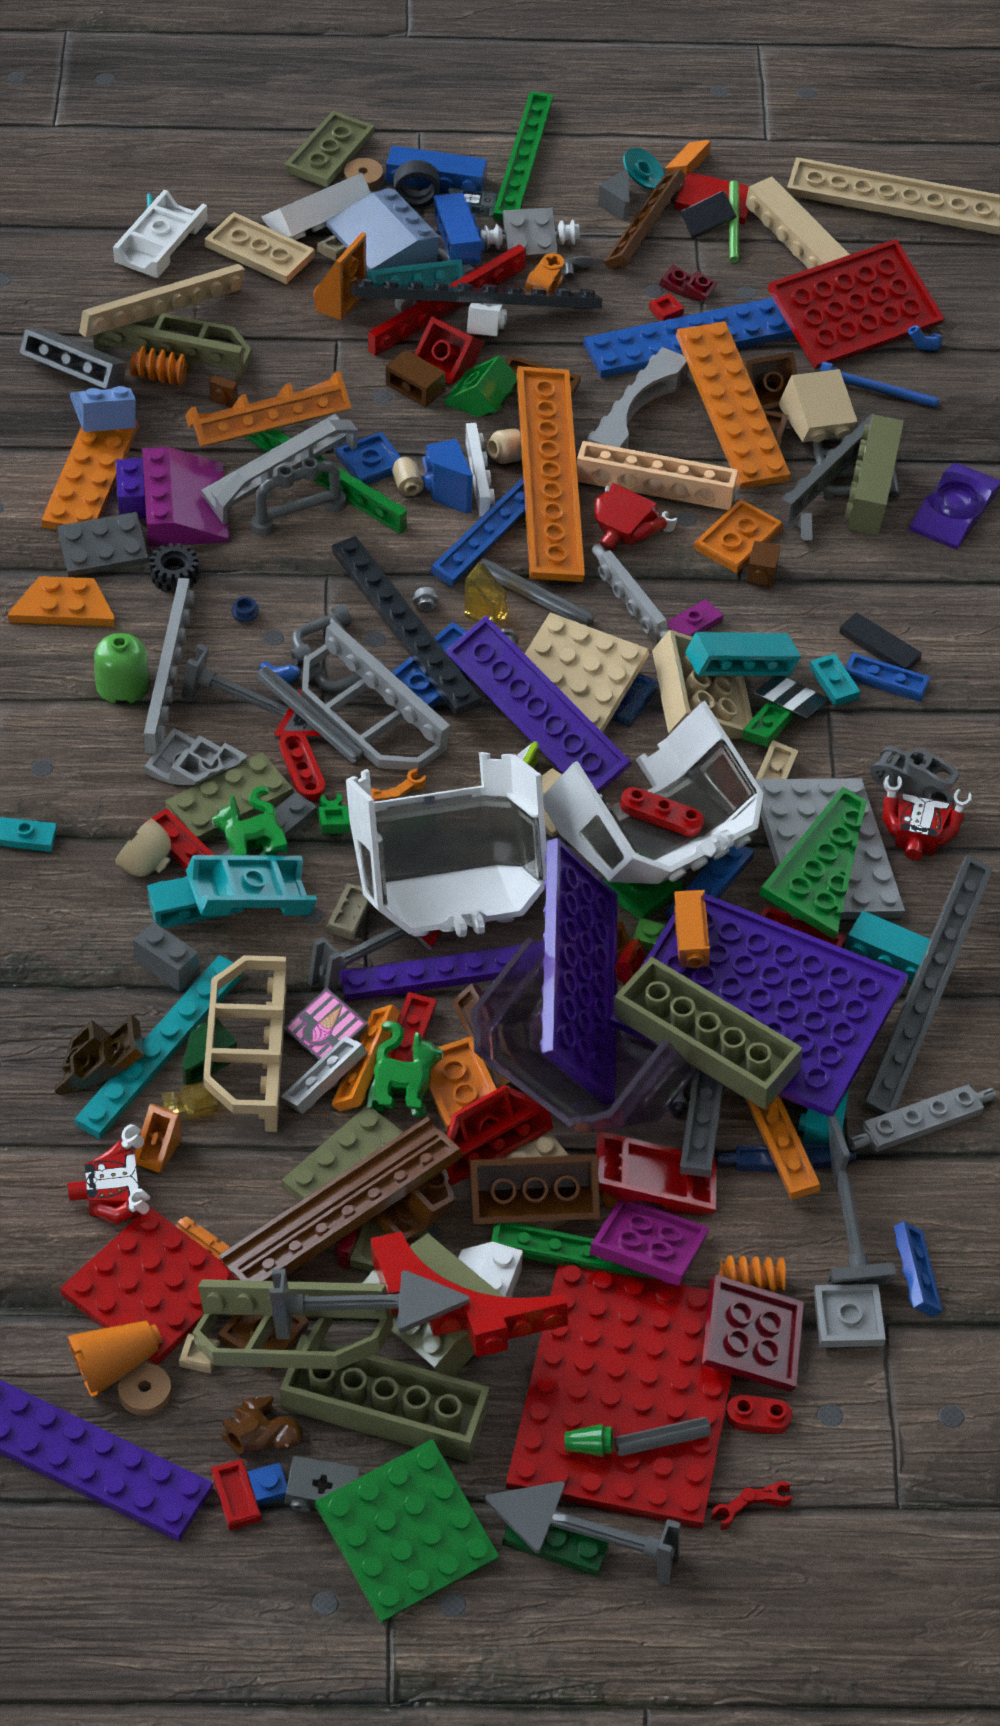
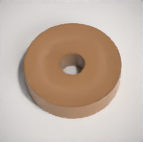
[344,158,383,190]
[118,1363,171,1416]

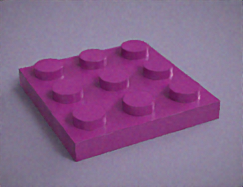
[589,1199,709,1286]

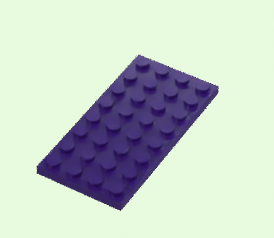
[540,838,618,1106]

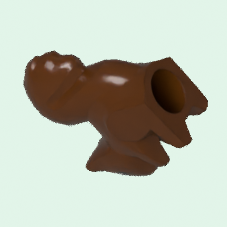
[221,1396,303,1455]

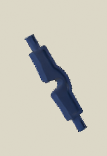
[716,1142,856,1172]

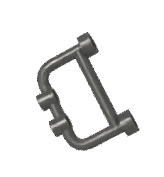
[251,457,346,536]
[290,604,385,692]

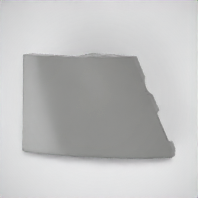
[143,728,247,785]

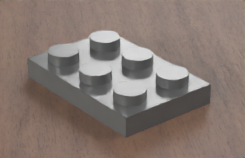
[57,512,148,577]

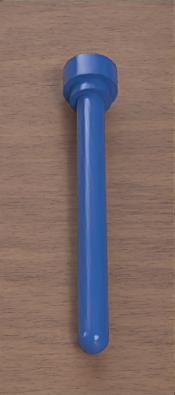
[819,361,939,407]

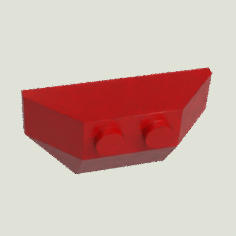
[446,1085,554,1186]

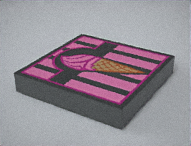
[283,988,369,1061]

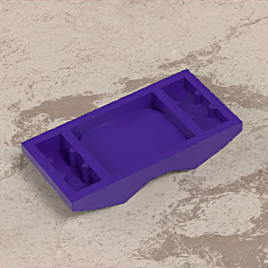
[909,462,1000,550]

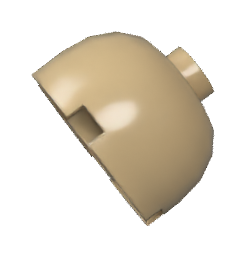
[115,818,171,877]

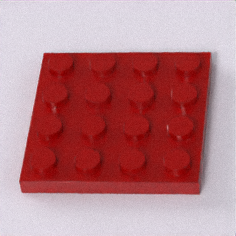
[60,1206,237,1365]

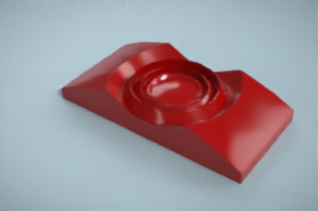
[596,1131,716,1214]

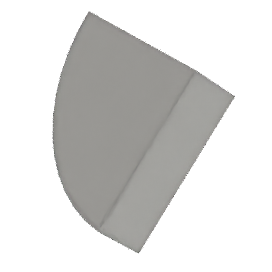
[797,513,813,540]

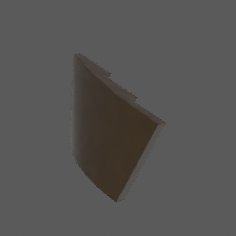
[54,1015,144,1095]

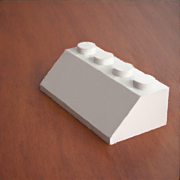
[261,173,371,240]

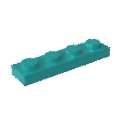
[367,259,464,286]

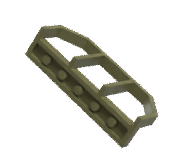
[93,313,252,382]
[193,1279,394,1370]

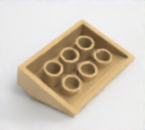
[652,630,753,739]

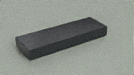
[839,612,922,670]

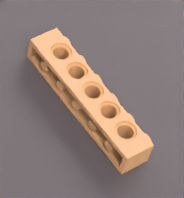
[577,441,738,510]

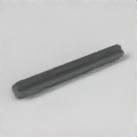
[477,559,594,627]
[257,666,363,763]

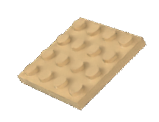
[525,612,649,733]

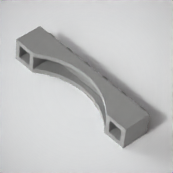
[587,347,689,449]

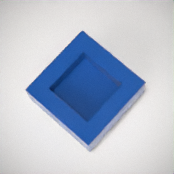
[247,1463,287,1506]

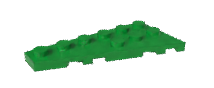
[759,786,867,940]

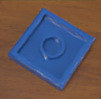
[335,431,402,485]

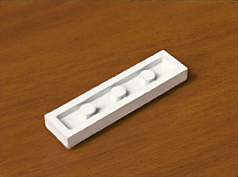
[465,423,495,516]

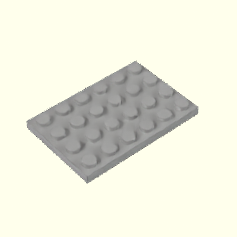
[755,778,905,920]

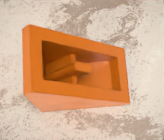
[134,1104,182,1173]

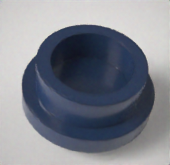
[231,597,259,622]

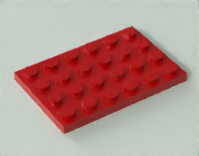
[767,239,945,370]

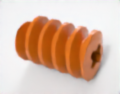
[130,345,187,387]
[719,1255,786,1294]

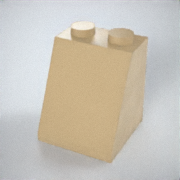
[779,369,858,442]

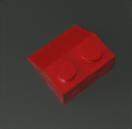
[414,316,485,385]

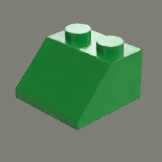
[443,355,517,417]

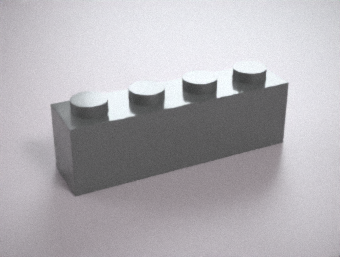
[19,327,128,389]

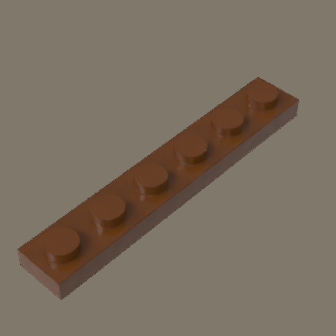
[604,169,686,270]

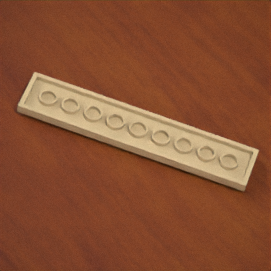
[787,157,1000,235]

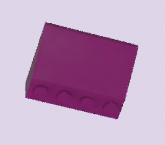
[142,447,229,547]

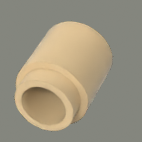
[392,457,424,496]

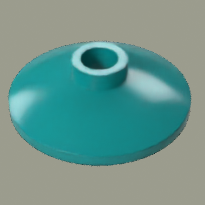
[623,147,664,190]

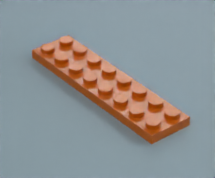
[676,321,791,490]

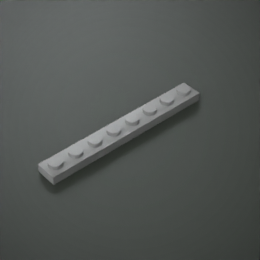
[144,578,195,754]

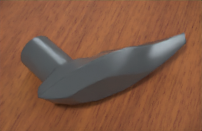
[563,256,605,279]

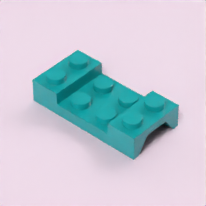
[186,855,317,916]

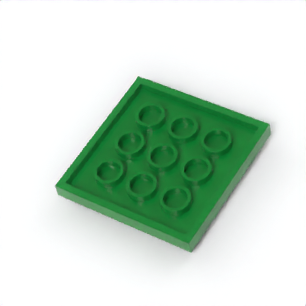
[315,1439,499,1624]

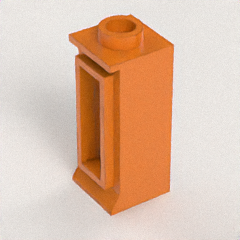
[674,890,710,968]

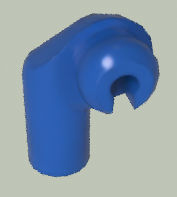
[908,325,943,351]
[258,661,301,684]

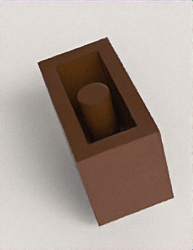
[386,350,445,408]

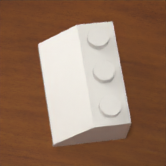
[458,1242,523,1298]

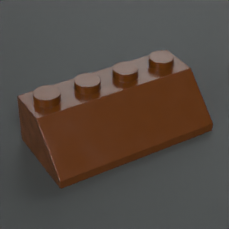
[469,1154,600,1224]

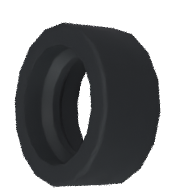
[394,160,440,208]

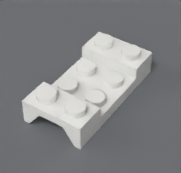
[113,190,208,278]

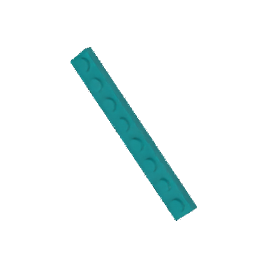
[74,955,244,1140]

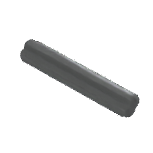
[614,1417,711,1456]

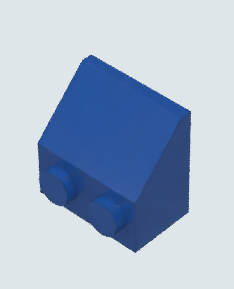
[422,439,473,514]

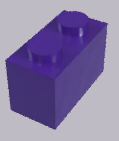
[116,458,146,519]

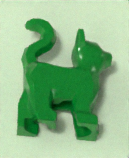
[212,786,288,856]
[367,1021,443,1118]

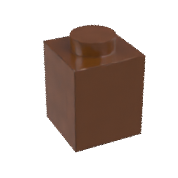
[746,541,781,587]

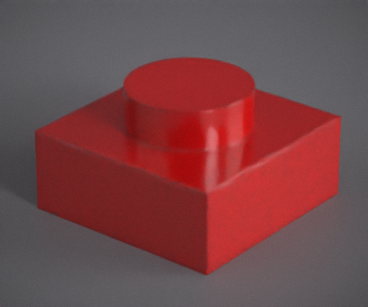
[649,293,684,321]

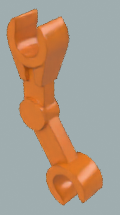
[371,769,426,802]

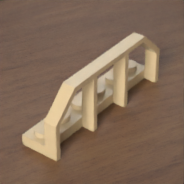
[203,955,287,1132]

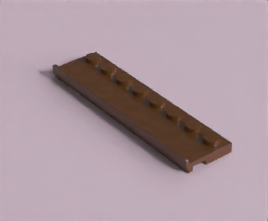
[219,1117,463,1281]

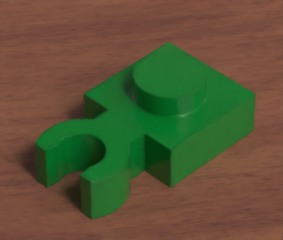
[318,793,350,834]

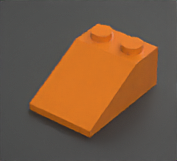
[313,232,366,321]

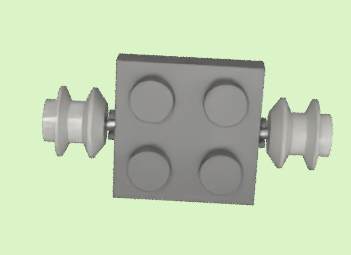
[480,207,580,259]

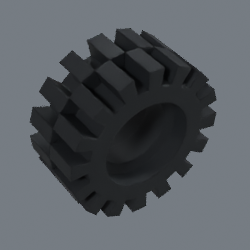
[150,543,199,593]

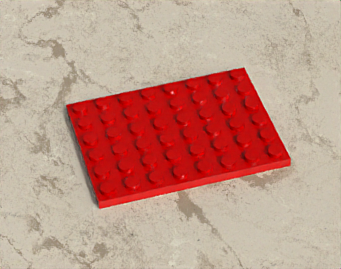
[506,1265,732,1529]

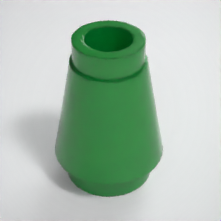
[565,1423,614,1457]

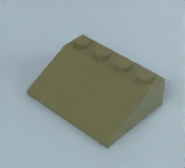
[363,1234,504,1377]

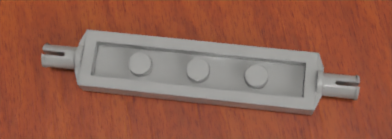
[591,544,669,642]
[848,1084,996,1152]

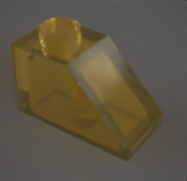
[464,562,509,625]

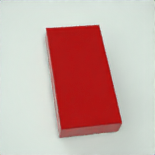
[211,1459,261,1530]

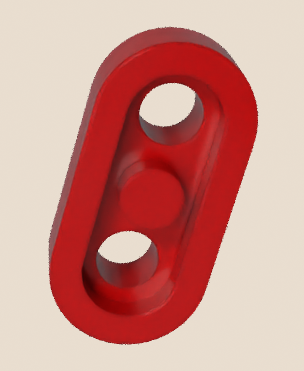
[726,1395,792,1434]

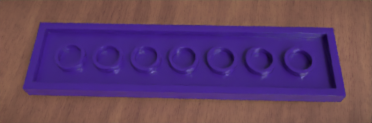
[444,615,632,794]
[0,1380,213,1542]

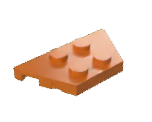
[8,576,115,627]

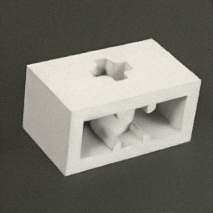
[467,303,507,336]

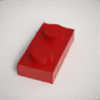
[615,938,646,986]

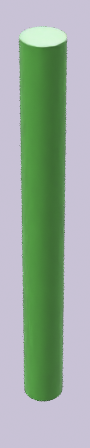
[729,181,739,263]

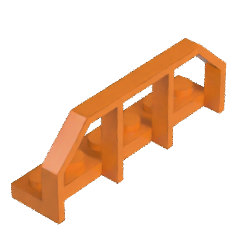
[185,371,351,448]

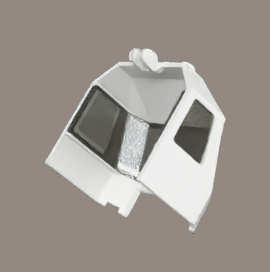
[543,701,764,884]
[346,752,547,937]

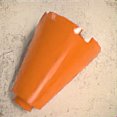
[67,1321,162,1397]

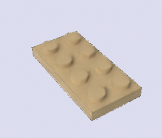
[205,212,315,284]

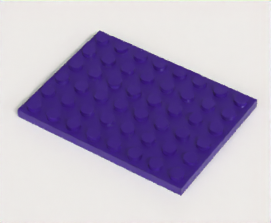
[609,887,908,1117]

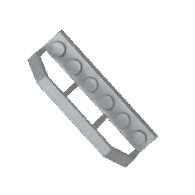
[201,414,358,525]
[302,622,450,770]

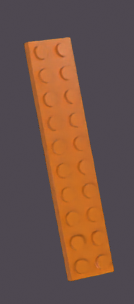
[517,366,585,582]

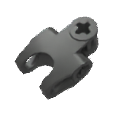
[870,746,959,804]

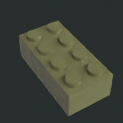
[844,414,904,536]

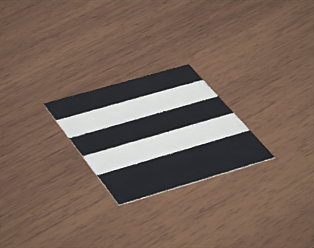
[754,676,830,718]

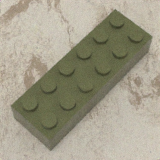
[615,956,803,1110]
[280,1334,490,1462]

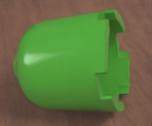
[94,632,151,703]

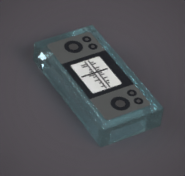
[448,188,497,216]

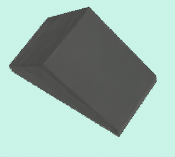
[598,170,630,221]

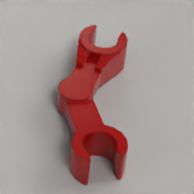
[711,1481,793,1530]

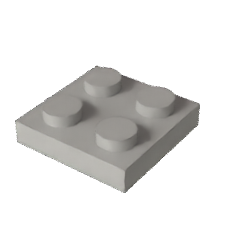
[813,1284,886,1348]

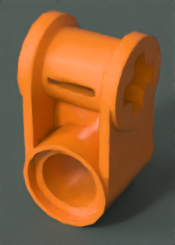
[525,253,564,292]

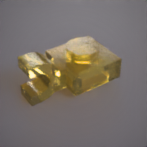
[162,1082,218,1118]

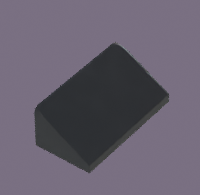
[680,191,737,239]

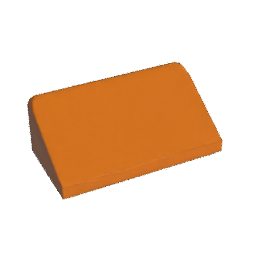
[665,140,711,178]

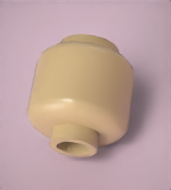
[487,429,522,464]

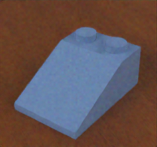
[70,386,136,432]

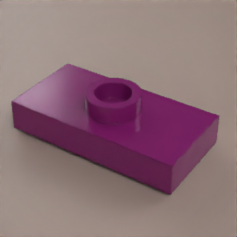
[667,599,723,637]

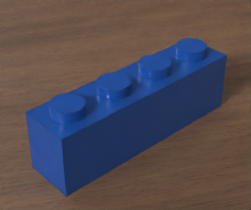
[386,146,487,193]
[434,193,485,265]

